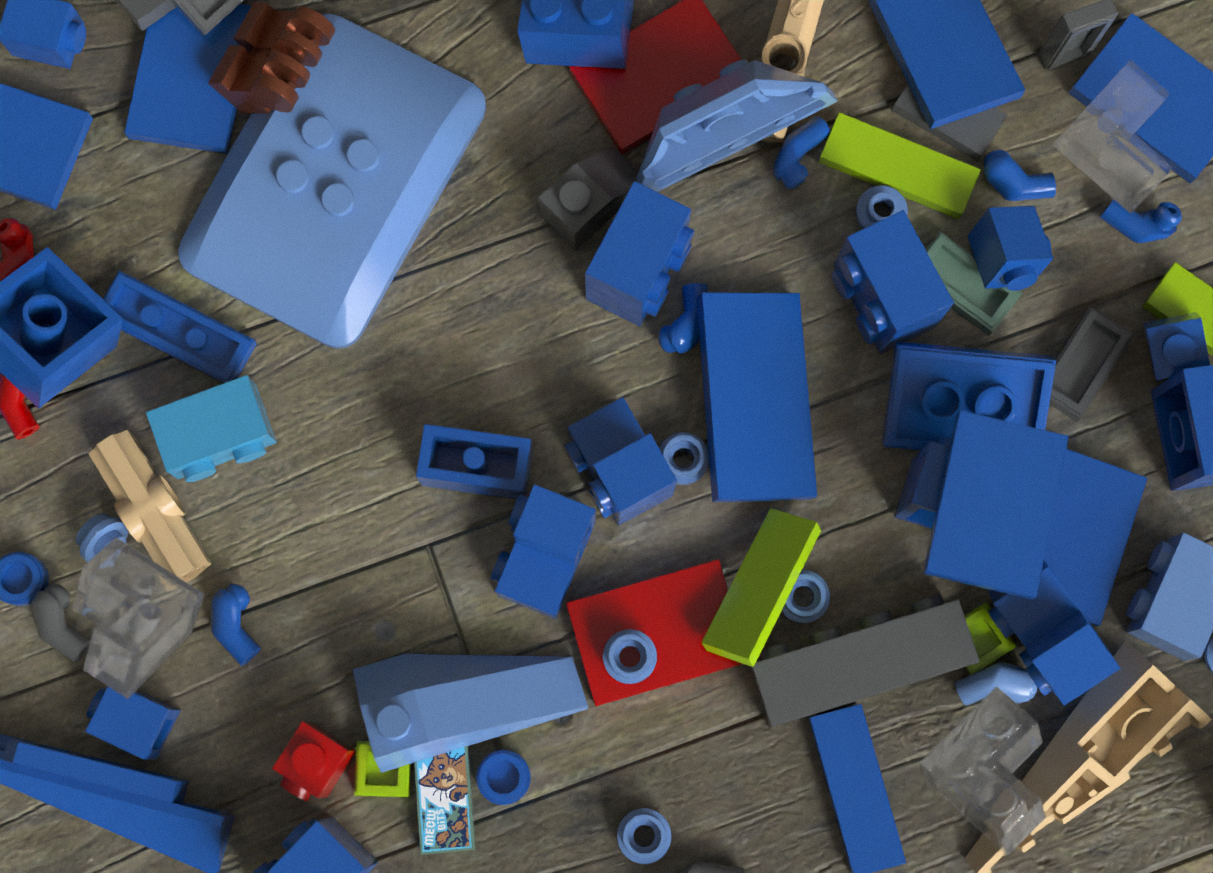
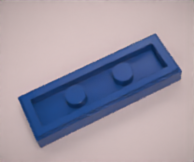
[102,271,257,384]
[808,704,906,873]

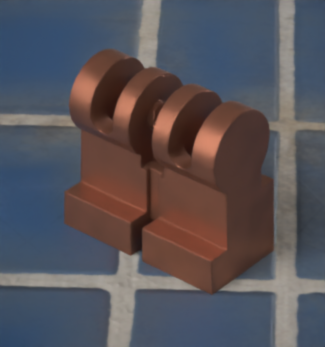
[208,2,335,114]

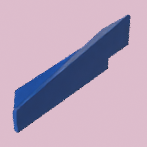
[0,734,235,873]

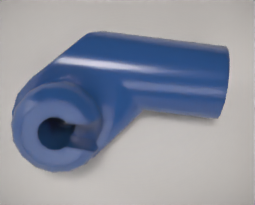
[773,116,830,190]
[983,150,1056,201]
[1099,197,1182,243]
[658,283,708,353]
[211,584,261,666]

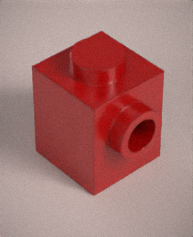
[272,721,356,802]

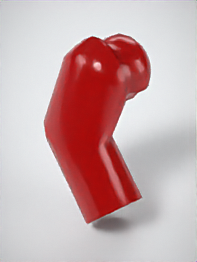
[0,218,34,281]
[0,372,40,440]

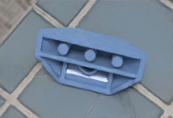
[636,60,838,192]

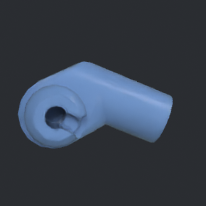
[955,662,1037,706]

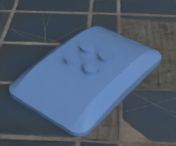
[178,14,486,349]

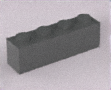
[749,594,980,728]

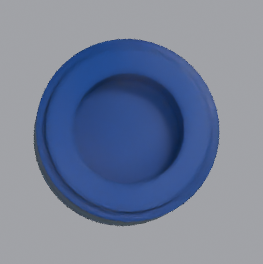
[0,552,49,606]
[476,750,531,805]

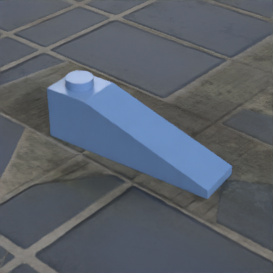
[353,654,588,773]

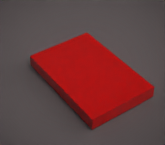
[569,0,742,155]
[566,560,743,707]

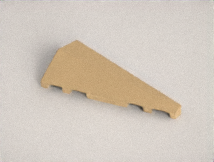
[964,640,1212,873]

